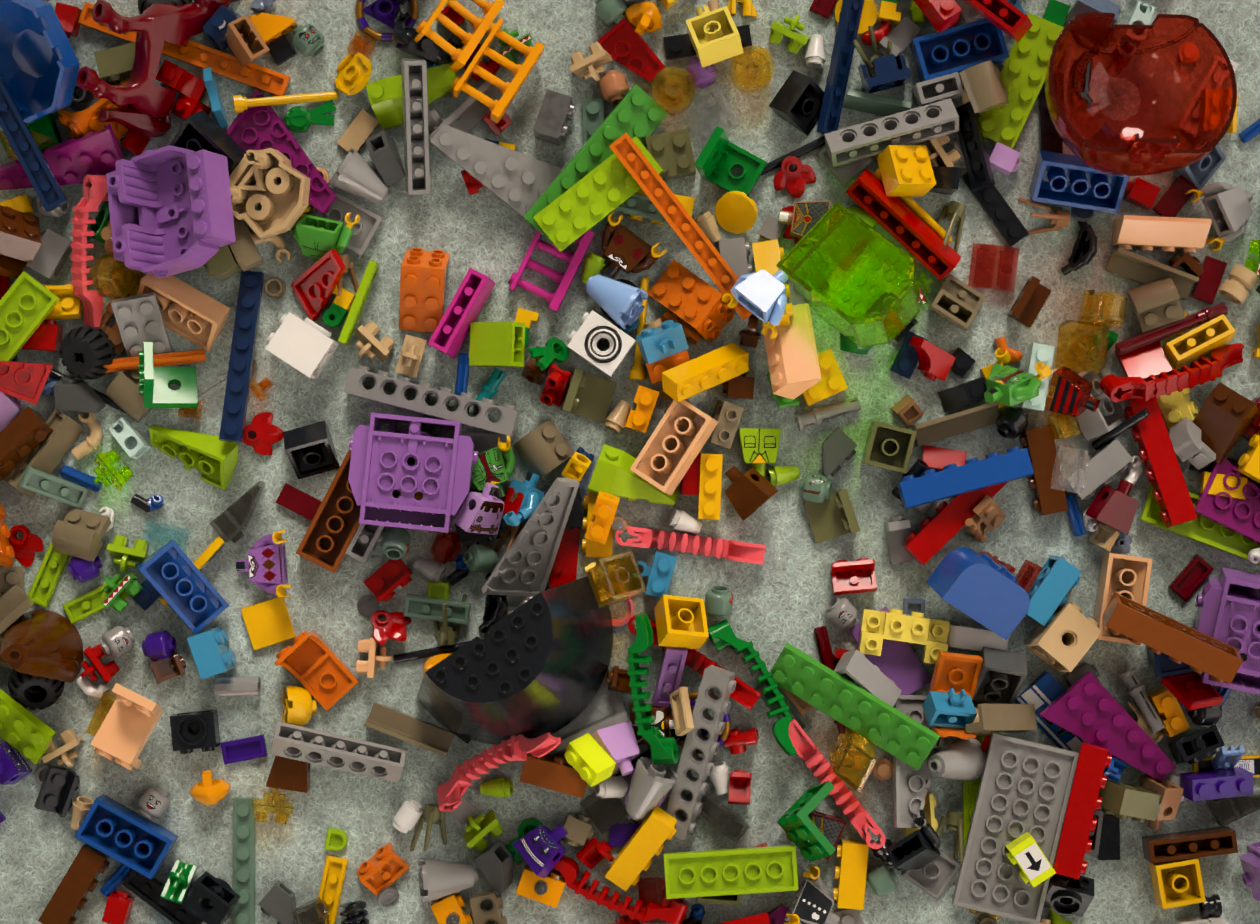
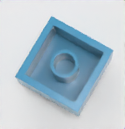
[187,626,236,680]

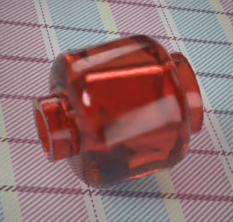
[430,531,462,564]

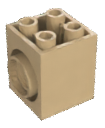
[1024,603,1103,673]

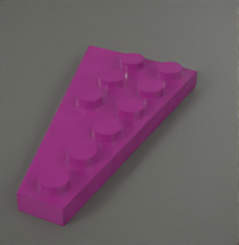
[226,88,337,215]
[0,124,124,190]
[1194,457,1260,545]
[1039,671,1177,781]

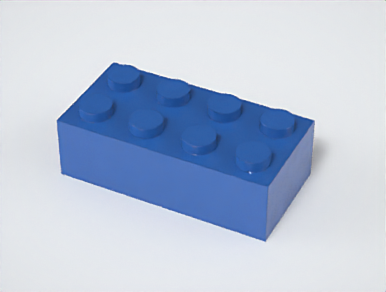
[909,18,1009,82]
[1029,150,1130,214]
[75,794,179,879]

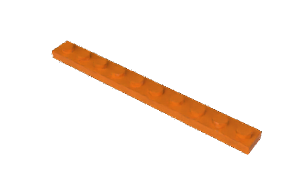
[78,2,291,96]
[609,132,753,321]

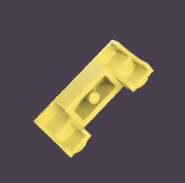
[858,608,950,664]

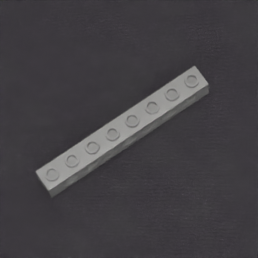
[343,364,520,437]
[666,665,736,841]

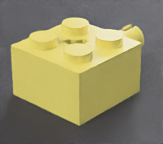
[685,5,744,68]

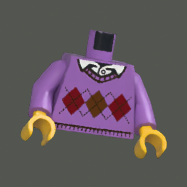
[236,530,291,598]

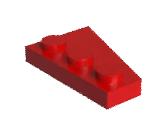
[597,17,667,83]
[291,249,346,321]
[0,361,53,405]
[549,527,580,588]

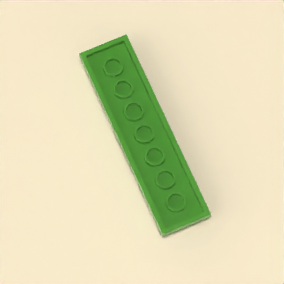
[523,84,668,244]
[770,643,940,770]

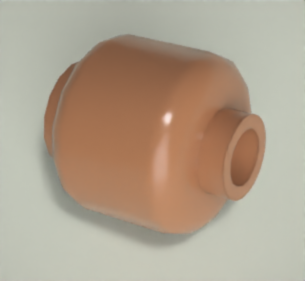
[599,70,629,105]

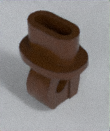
[739,314,761,348]

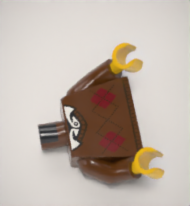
[601,210,667,279]

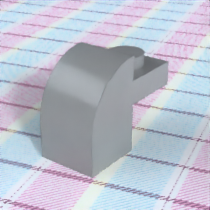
[1169,417,1216,470]

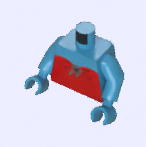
[499,471,544,526]

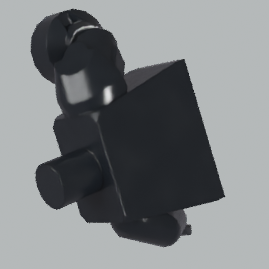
[392,8,464,65]
[871,810,940,871]

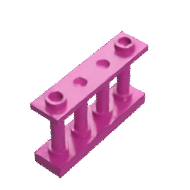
[508,230,595,313]

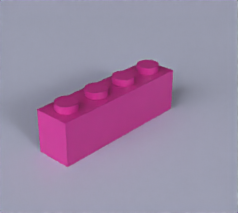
[428,268,496,359]

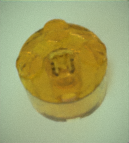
[729,46,774,94]
[651,66,695,115]
[89,254,143,298]
[1079,290,1128,329]

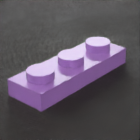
[652,647,688,707]

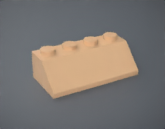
[1112,215,1212,254]
[137,273,231,352]
[762,303,822,400]
[630,400,718,496]
[1093,552,1153,645]

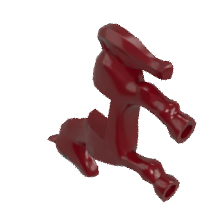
[77,0,239,137]

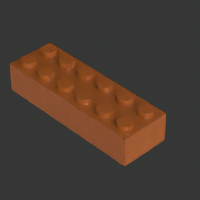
[296,450,361,573]
[1103,592,1243,684]

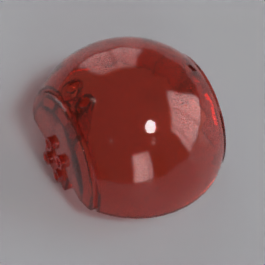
[1045,12,1237,176]

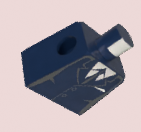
[202,5,242,52]

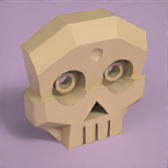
[229,148,311,239]

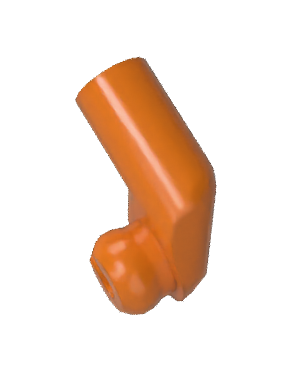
[994,336,1023,363]

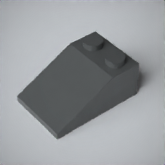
[972,647,1028,707]

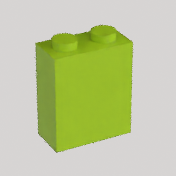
[468,322,526,367]

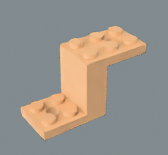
[91,683,164,771]

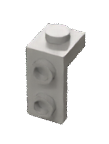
[877,16,921,59]
[885,515,913,564]

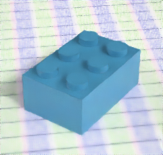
[1025,555,1082,626]

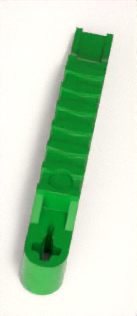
[627,613,678,765]
[708,619,797,756]

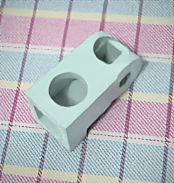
[1119,0,1155,47]
[109,417,151,460]

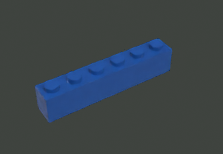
[897,446,1034,510]

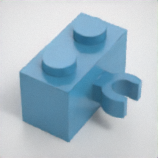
[635,320,689,364]
[634,550,677,598]
[922,688,977,729]

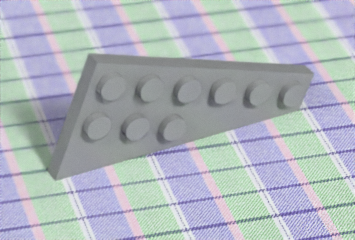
[429,124,563,217]
[481,478,580,597]
[893,695,944,828]

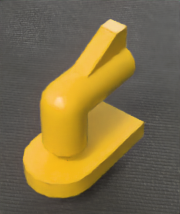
[727,0,757,17]

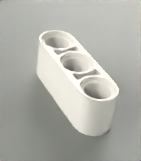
[947,624,1009,651]

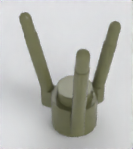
[853,26,892,77]
[936,201,966,252]
[433,594,467,645]
[410,804,447,851]
[936,811,964,863]

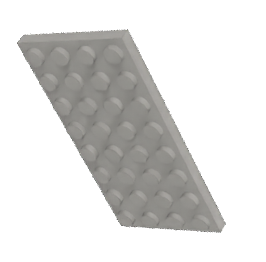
[952,732,1079,924]

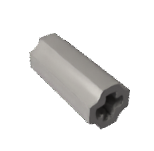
[214,676,261,696]

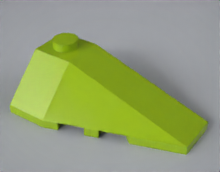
[366,63,457,130]
[149,425,239,491]
[587,444,680,505]

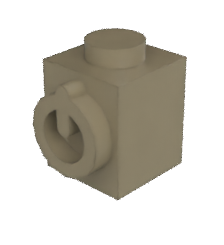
[562,812,595,847]

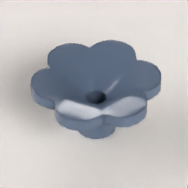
[250,0,276,14]
[1111,530,1132,554]

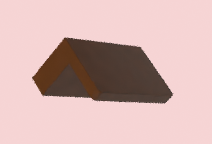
[1007,276,1051,327]

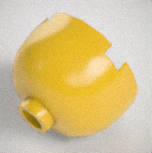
[282,686,317,727]

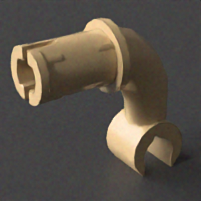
[250,232,293,263]
[71,413,103,461]

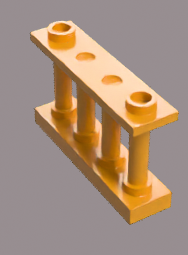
[414,0,505,73]
[452,18,545,124]

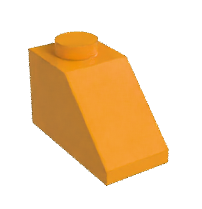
[249,12,298,45]

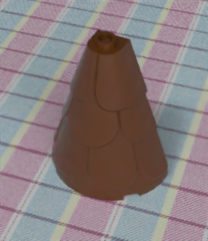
[0,610,84,683]

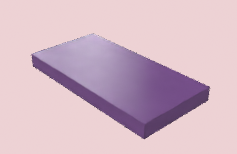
[849,607,931,695]

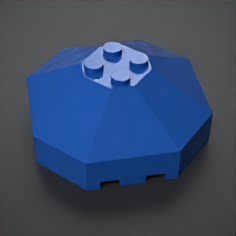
[0,0,80,125]

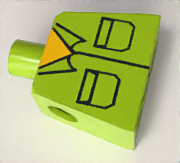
[738,428,781,476]

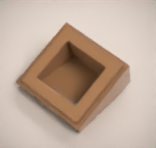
[891,395,924,428]

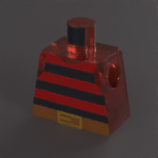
[1044,366,1100,417]

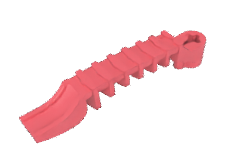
[70,175,108,327]
[615,525,766,565]
[788,718,886,849]
[436,732,561,812]

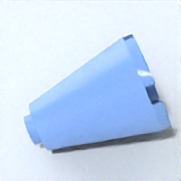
[586,274,648,329]

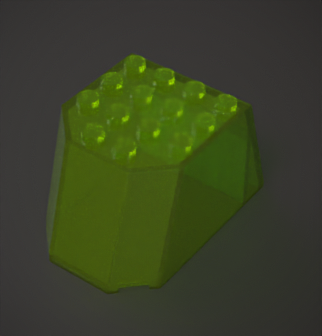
[776,202,920,348]

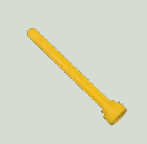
[233,91,339,113]
[873,168,953,244]
[628,277,649,381]

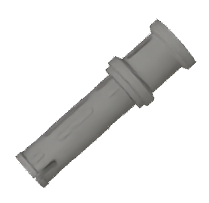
[794,397,861,431]
[1117,668,1165,733]

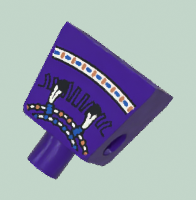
[0,741,32,785]
[512,824,568,878]

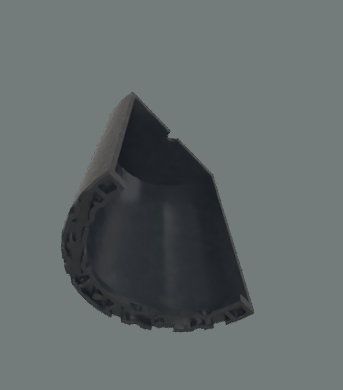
[416,574,613,745]

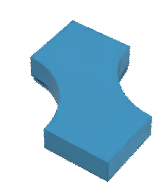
[203,67,228,128]

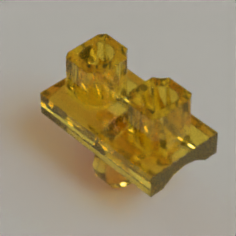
[252,788,294,824]

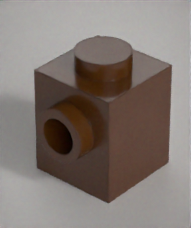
[722,373,755,400]

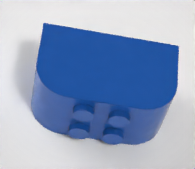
[926,547,1030,640]

